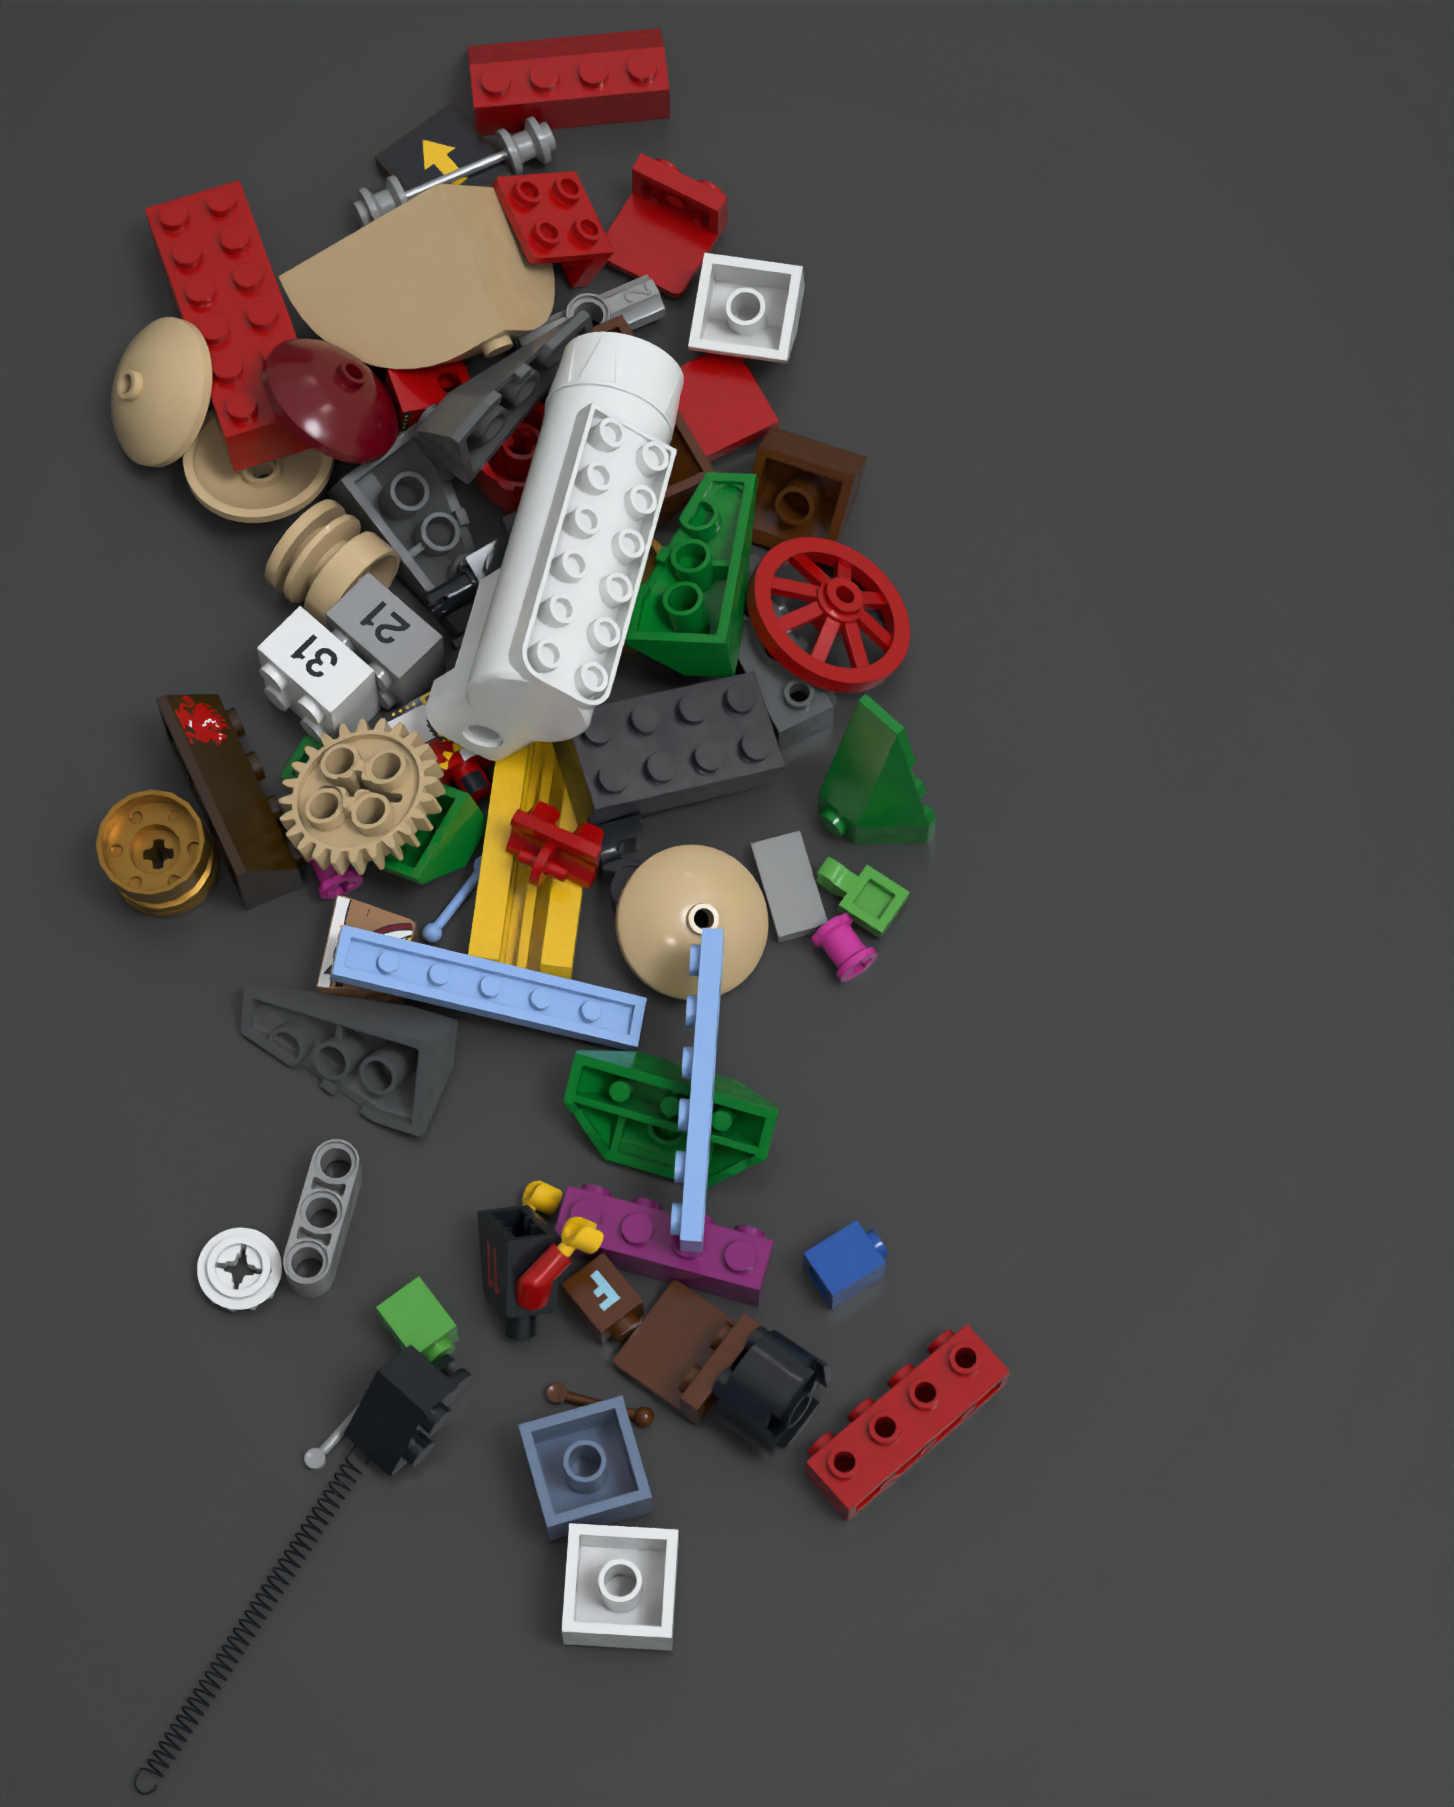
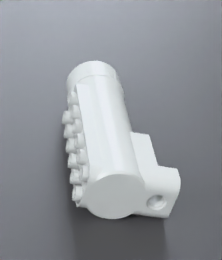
[426,332,684,761]

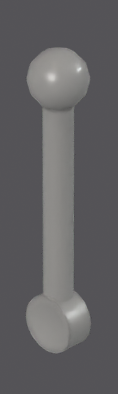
[304,1386,369,1471]

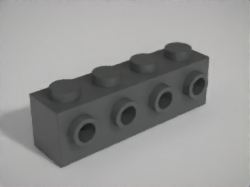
[735,552,838,751]

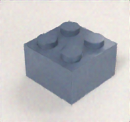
[518,1395,653,1541]

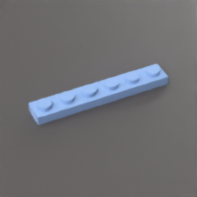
[329,925,647,1051]
[670,928,724,1253]

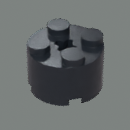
[712,1326,832,1456]

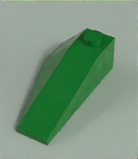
[625,472,758,677]
[818,694,936,845]
[280,735,487,885]

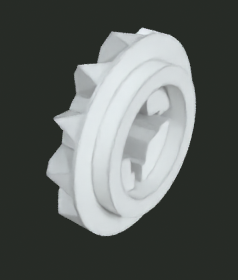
[197,1227,282,1312]

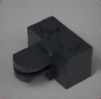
[344,1344,472,1477]

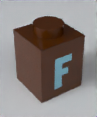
[561,1252,644,1346]

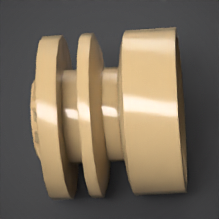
[264,499,401,630]

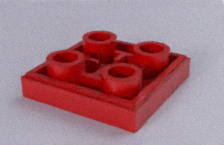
[678,353,779,462]

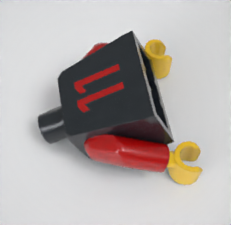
[477,1180,604,1340]

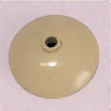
[111,317,212,468]
[183,409,334,523]
[615,845,769,1000]

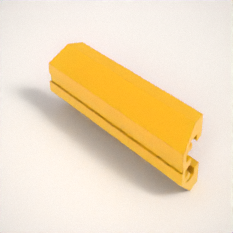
[468,741,584,979]

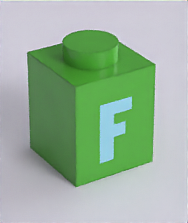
[376,1276,459,1364]

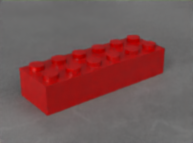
[145,180,312,472]

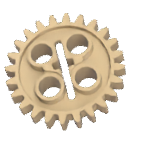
[279,718,446,875]

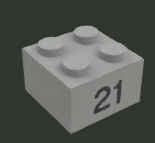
[325,572,447,710]

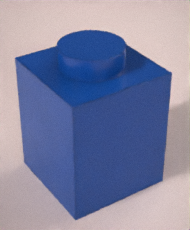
[803,1220,888,1310]

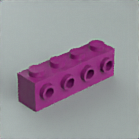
[555,1184,774,1307]

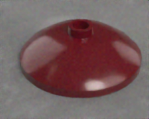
[262,339,399,464]

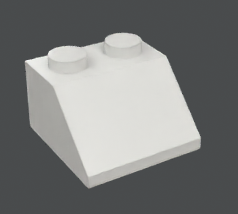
[688,253,805,364]

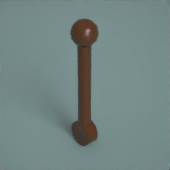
[546,1382,655,1427]

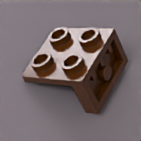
[613,1280,761,1425]

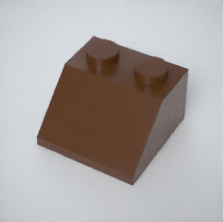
[751,427,867,567]

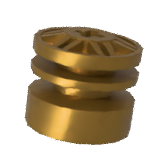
[96,789,220,918]

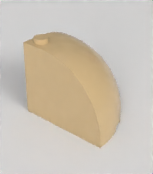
[278,183,555,369]

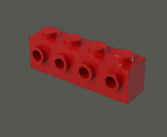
[805,1324,1010,1522]

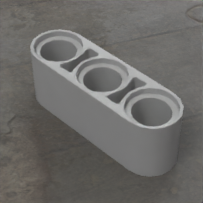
[283,1139,363,1298]

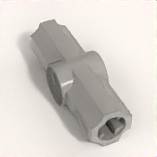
[513,274,665,350]

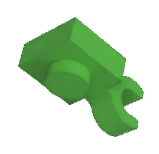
[815,857,910,939]

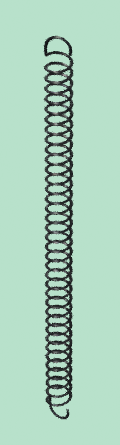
[134,1445,370,1795]

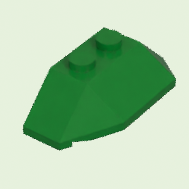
[563,1050,780,1188]

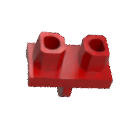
[506,801,604,889]

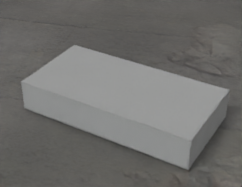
[750,830,828,943]

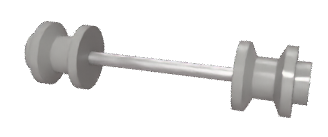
[352,116,556,227]

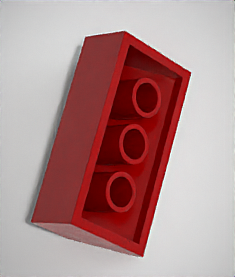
[467,28,670,136]

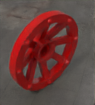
[747,537,910,693]

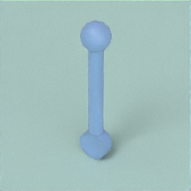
[422,856,482,943]

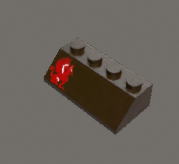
[156,694,306,911]

